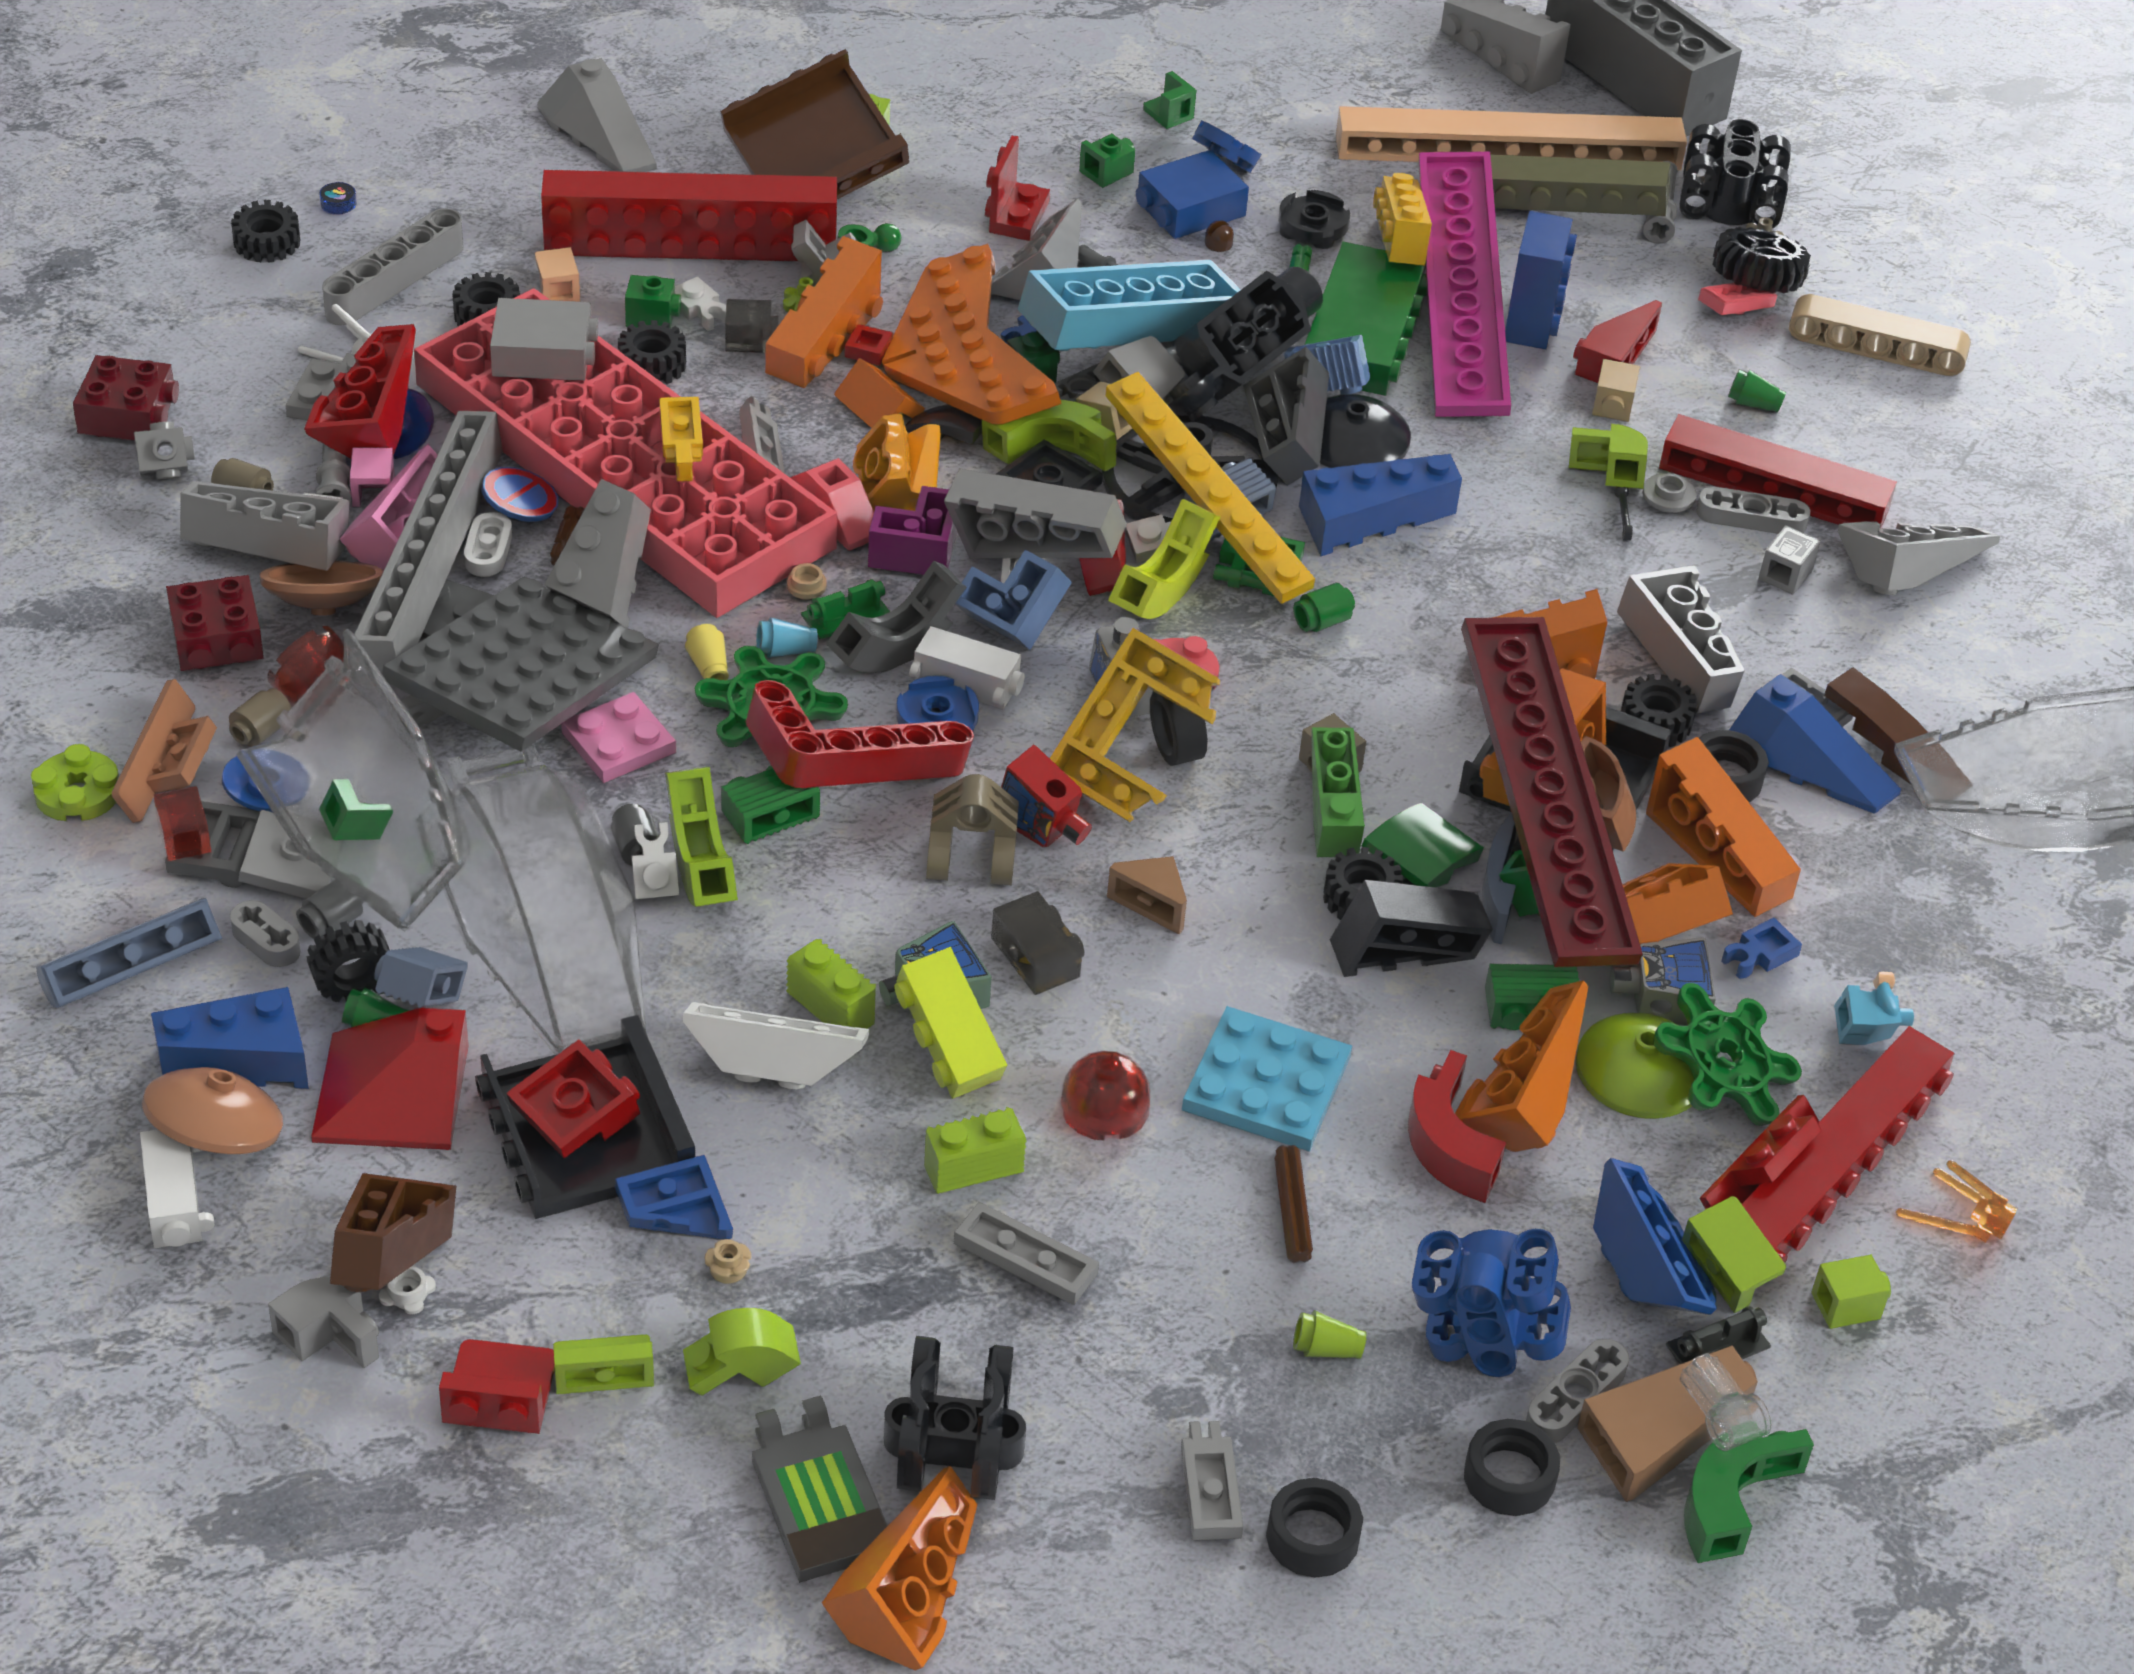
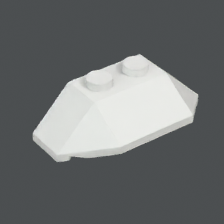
[683,1002,869,1089]

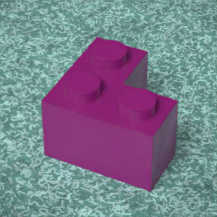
[868,486,957,575]

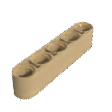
[1789,294,1971,376]

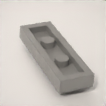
[954,1202,1099,1305]

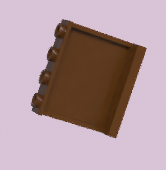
[720,49,910,199]

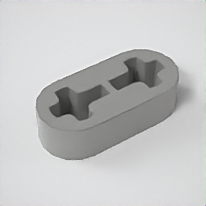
[230,900,301,967]

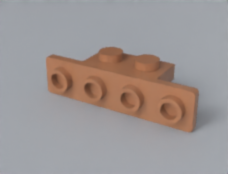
[112,679,217,823]

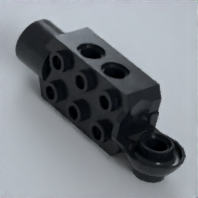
[1168,267,1323,422]

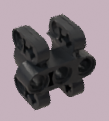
[1679,119,1791,228]
[883,1336,1026,1500]

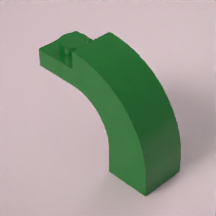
[1684,1422,1814,1563]

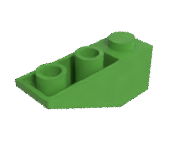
[1311,727,1365,857]

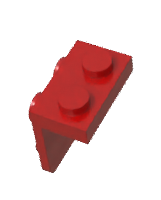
[439,1339,555,1434]

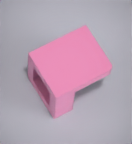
[350,448,395,507]

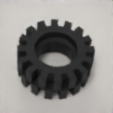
[231,200,301,263]
[452,272,520,326]
[618,320,686,384]
[1620,674,1697,747]
[1323,847,1403,920]
[306,920,390,1003]

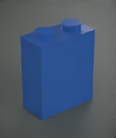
[1136,149,1249,239]

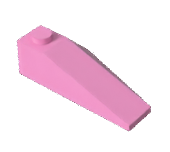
[339,444,438,571]

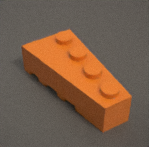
[765,236,883,388]
[1480,668,1606,806]
[1646,737,1801,917]

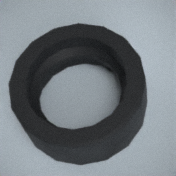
[1149,691,1208,766]
[1699,730,1769,802]
[1464,1418,1560,1516]
[1266,1478,1363,1578]

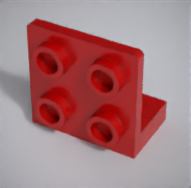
[985,135,1050,241]

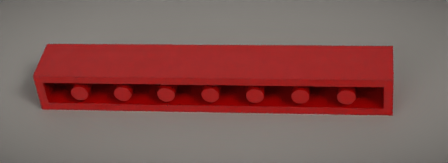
[1742,1026,1955,1263]

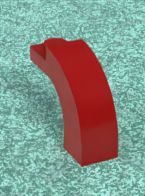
[1408,1050,1506,1203]

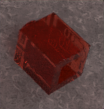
[153,786,211,861]

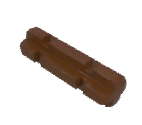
[550,505,585,566]

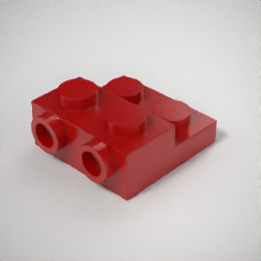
[506,1039,641,1158]

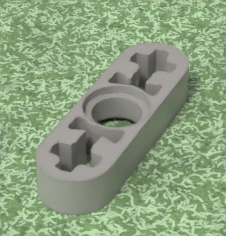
[1696,487,1810,534]
[1526,1339,1629,1443]

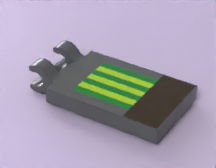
[752,1395,888,1583]

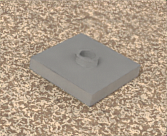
[238,810,344,899]

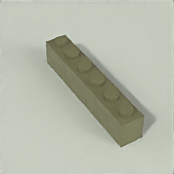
[1490,154,1670,216]

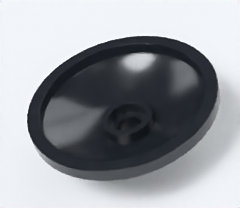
[1320,394,1411,468]

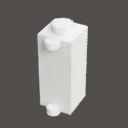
[909,626,1025,710]
[140,1129,214,1248]

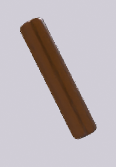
[1274,1145,1313,1263]

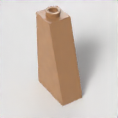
[1577,1345,1758,1502]

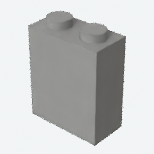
[490,298,598,381]

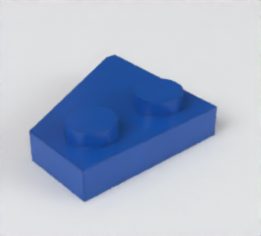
[615,1155,733,1240]

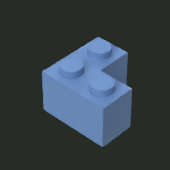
[955,550,1072,650]

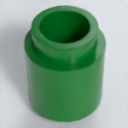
[1293,582,1355,632]

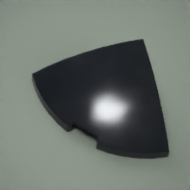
[905,404,982,445]

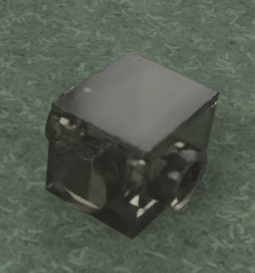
[725,299,779,353]

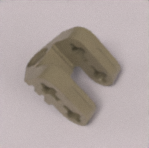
[926,774,1019,886]

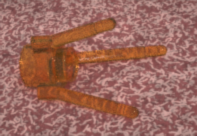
[1896,1160,2018,1243]

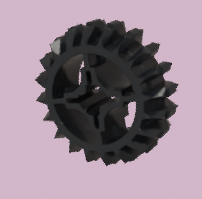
[1712,227,1811,294]

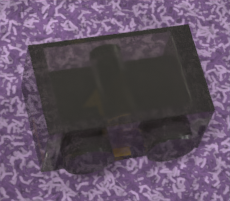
[991,891,1085,995]

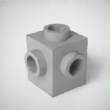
[134,422,195,480]

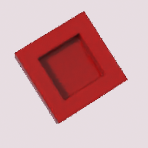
[845,324,893,366]

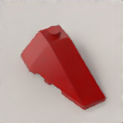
[304,324,416,459]

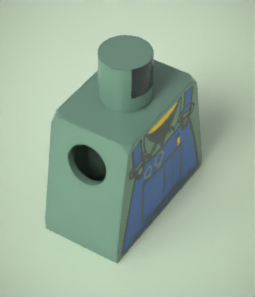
[879,921,992,1009]

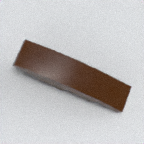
[1824,667,1971,808]

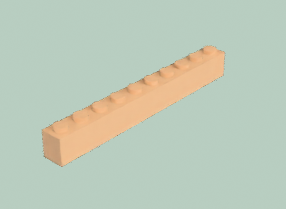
[1336,106,1687,170]

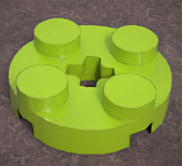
[31,744,119,821]

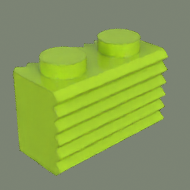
[786,939,876,1029]
[924,1107,1027,1194]

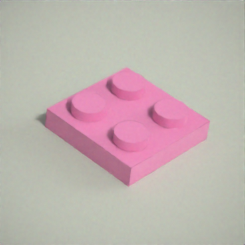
[561,692,676,783]

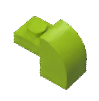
[1569,423,1648,489]
[683,1307,801,1396]

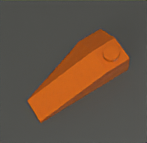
[1455,980,1589,1152]

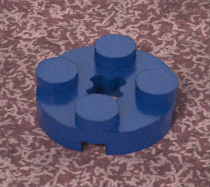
[1192,120,1262,173]
[896,676,979,734]

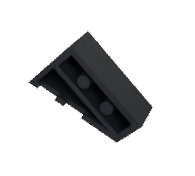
[1330,880,1493,977]

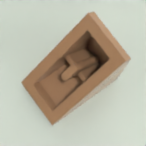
[1107,856,1187,934]

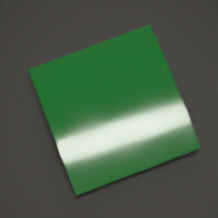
[1361,803,1484,888]

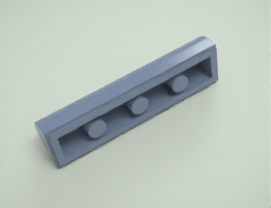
[36,898,223,1008]

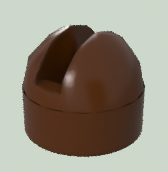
[1204,220,1234,252]

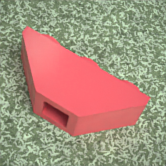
[790,458,874,551]

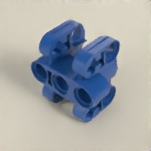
[1412,1228,1571,1377]

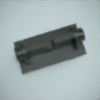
[1666,1306,1771,1364]

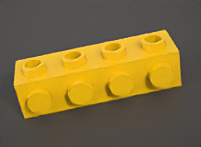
[1373,173,1432,266]

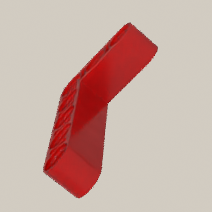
[745,680,974,788]

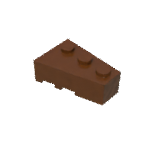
[330,1173,457,1292]

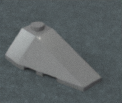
[537,58,657,172]
[991,198,1082,300]
[1838,522,2000,595]

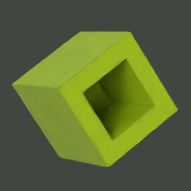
[1811,1254,1891,1329]

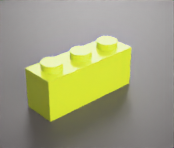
[894,947,1007,1099]

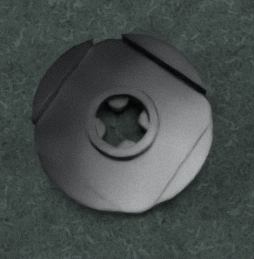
[1278,190,1351,249]

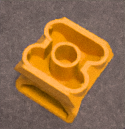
[853,413,941,511]

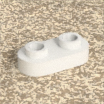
[464,512,512,577]

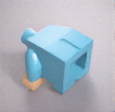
[1834,972,1914,1045]

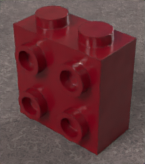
[73,355,179,441]
[166,575,264,671]

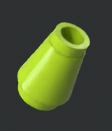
[1293,1310,1367,1359]

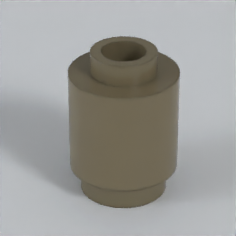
[211,458,274,491]
[229,688,292,747]

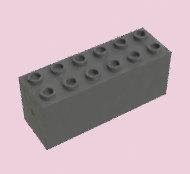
[1545,0,1742,137]

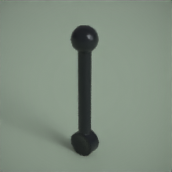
[1614,486,1633,541]

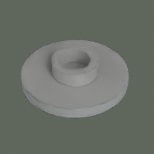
[1642,473,1697,513]

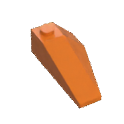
[822,1466,978,1670]

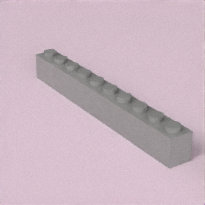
[352,411,503,683]

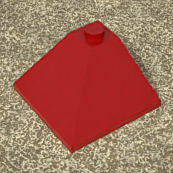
[311,1008,469,1150]

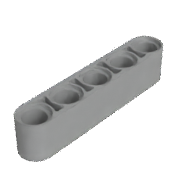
[322,208,463,325]

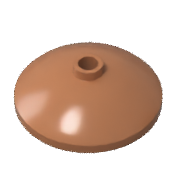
[260,561,384,616]
[142,1067,283,1154]

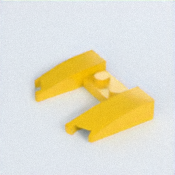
[1050,628,1220,822]

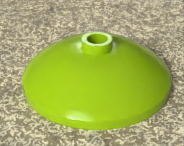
[1576,1012,1694,1119]

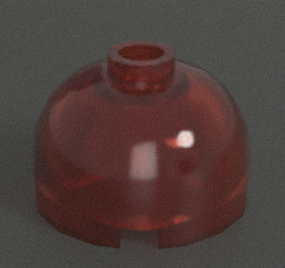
[267,626,352,707]
[1061,1050,1151,1141]

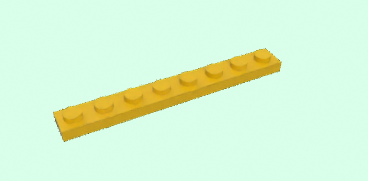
[1105,371,1315,604]

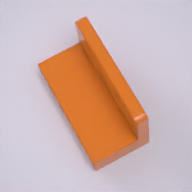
[834,358,926,428]

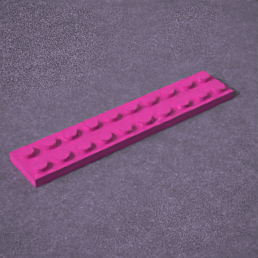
[1419,151,1511,417]

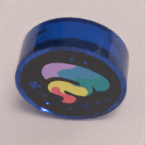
[319,182,357,214]

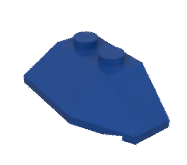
[1593,1158,1717,1315]

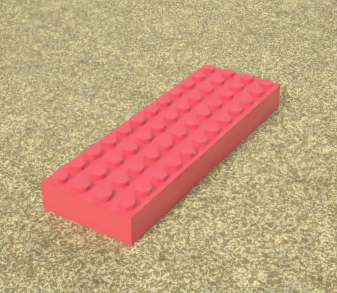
[414,288,837,618]

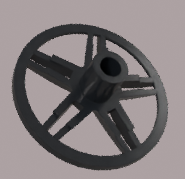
[1102,415,1278,523]

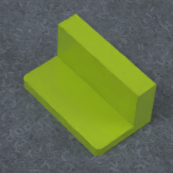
[1682,1196,1786,1313]
[553,1334,654,1394]

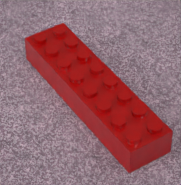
[541,170,837,261]

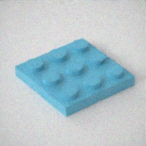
[1182,1006,1352,1152]

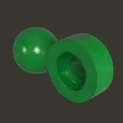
[837,223,902,252]

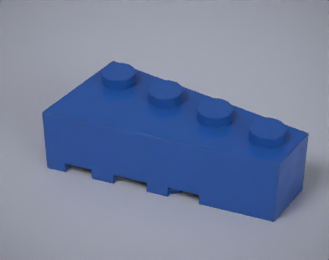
[1299,454,1462,557]

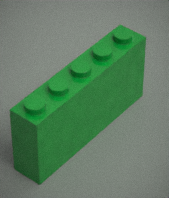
[1304,241,1427,396]

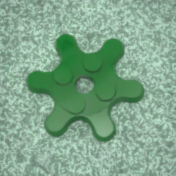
[695,646,848,748]
[1653,983,1802,1126]

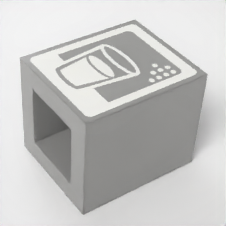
[1758,525,1821,594]

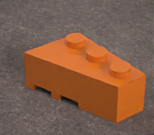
[1492,589,1608,679]
[1622,863,1733,944]

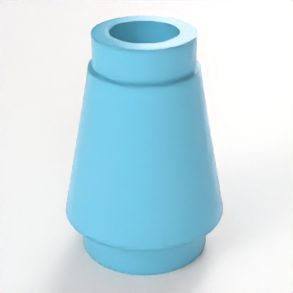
[756,617,818,658]

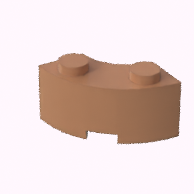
[1581,736,1636,852]

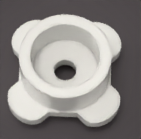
[379,1266,436,1314]

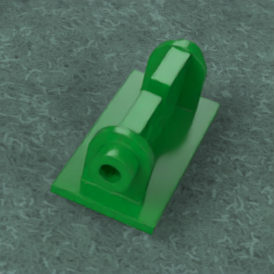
[801,579,890,639]

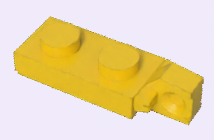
[659,396,703,481]

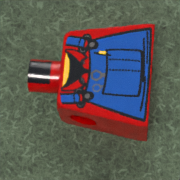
[1001,744,1092,847]

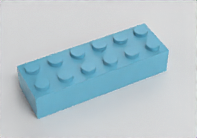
[1018,260,1240,351]

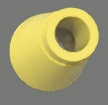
[685,624,729,680]

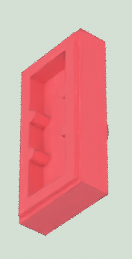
[1698,283,1778,315]

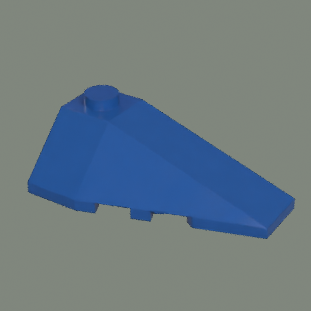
[1729,674,1901,814]

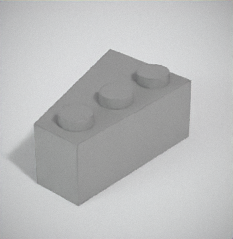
[544,479,651,628]

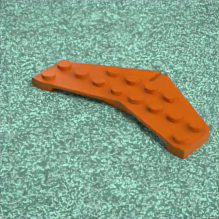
[882,243,1062,424]

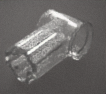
[1679,1353,1771,1451]

